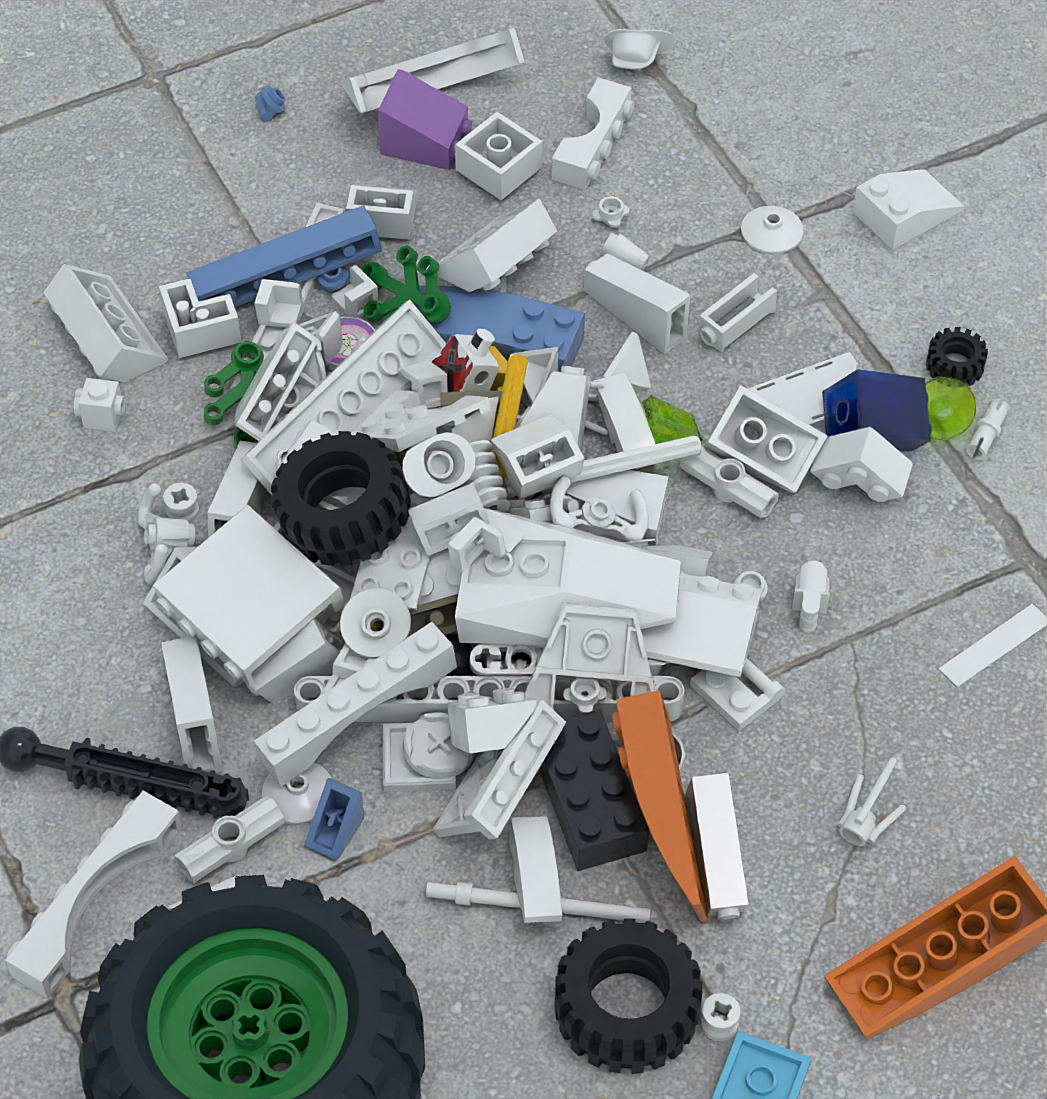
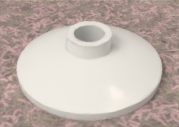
[741,206,803,254]
[340,588,411,658]
[262,763,332,825]

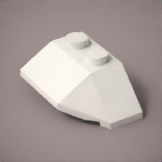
[235,322,326,441]

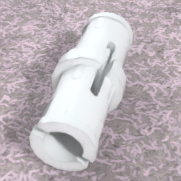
[966,399,1010,460]

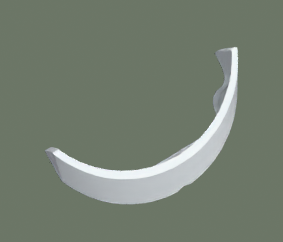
[341,28,524,114]

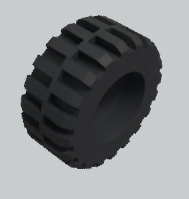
[270,431,411,566]
[555,918,703,1074]

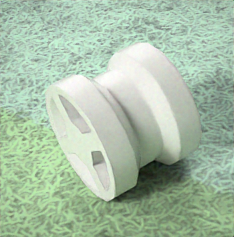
[163,483,200,523]
[700,993,741,1042]

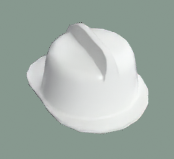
[604,29,676,70]
[402,432,476,498]

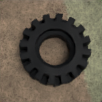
[926,327,988,388]

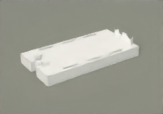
[748,352,881,429]

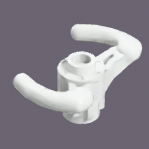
[550,476,649,542]
[138,483,195,585]

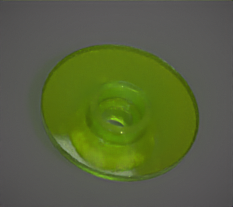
[910,377,976,440]

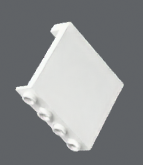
[153,505,346,687]

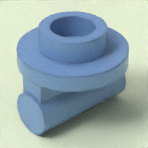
[255,85,286,121]

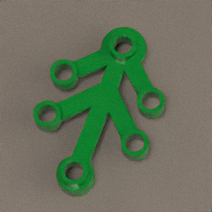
[361,245,451,323]
[204,341,264,449]

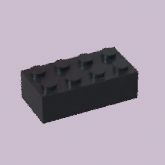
[539,709,649,871]

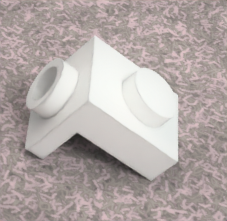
[448,517,506,573]

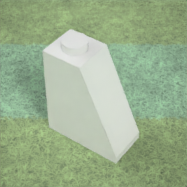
[246,619,344,703]

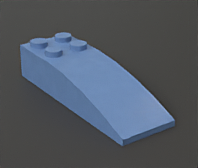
[413,285,585,372]

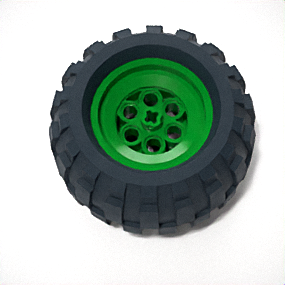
[79,875,425,1099]

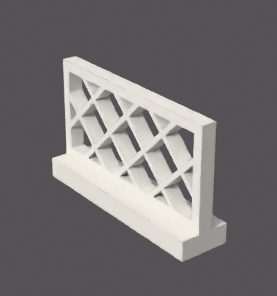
[432,699,566,839]

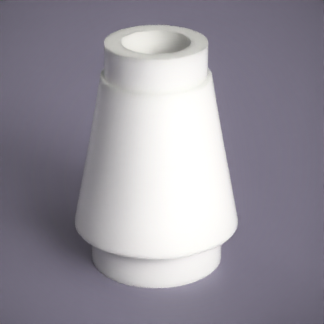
[601,233,650,271]

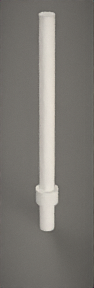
[426,882,650,923]

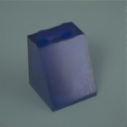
[822,369,931,452]

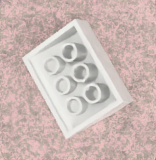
[641,571,762,677]

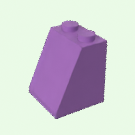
[378,69,472,170]

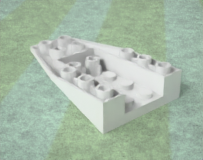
[455,508,681,646]

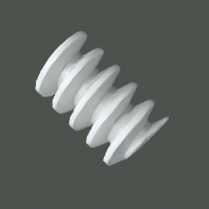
[460,440,511,512]

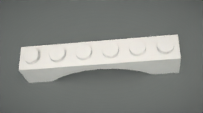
[254,622,457,787]
[5,791,183,999]

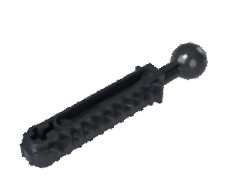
[0,727,249,819]

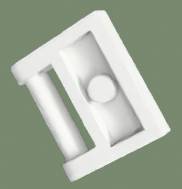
[690,658,786,731]

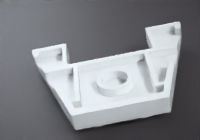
[351,390,491,452]
[524,603,655,709]

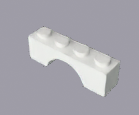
[552,77,634,190]

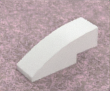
[593,372,655,471]
[509,816,562,923]

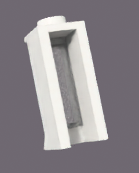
[699,273,777,353]

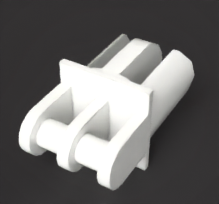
[792,560,830,633]

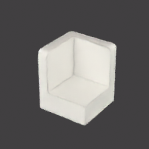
[332,265,379,319]
[254,279,303,328]
[401,361,447,409]

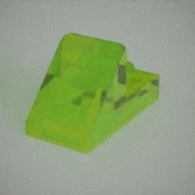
[642,395,703,444]

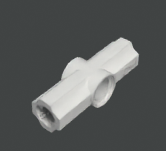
[680,446,779,518]
[175,796,285,884]

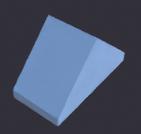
[304,778,364,860]

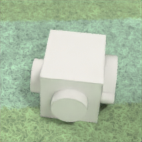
[74,378,126,432]

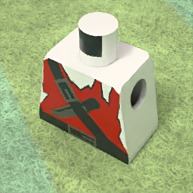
[432,329,499,392]

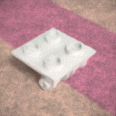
[350,542,431,610]

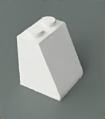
[519,366,591,452]

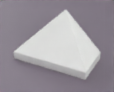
[603,332,652,392]

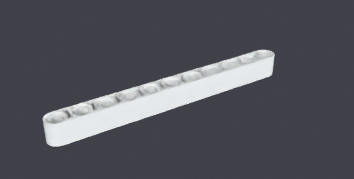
[294,676,684,722]

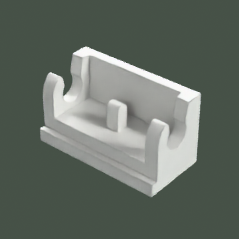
[408,483,490,556]

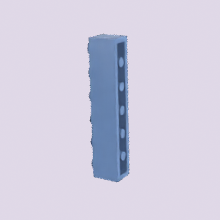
[186,205,382,307]

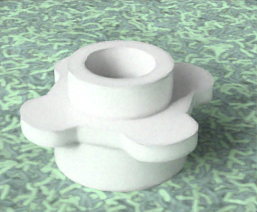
[593,196,629,228]
[563,677,607,714]

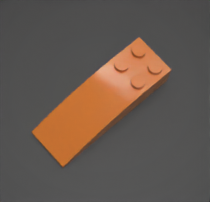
[612,690,709,923]
[824,856,1047,1039]

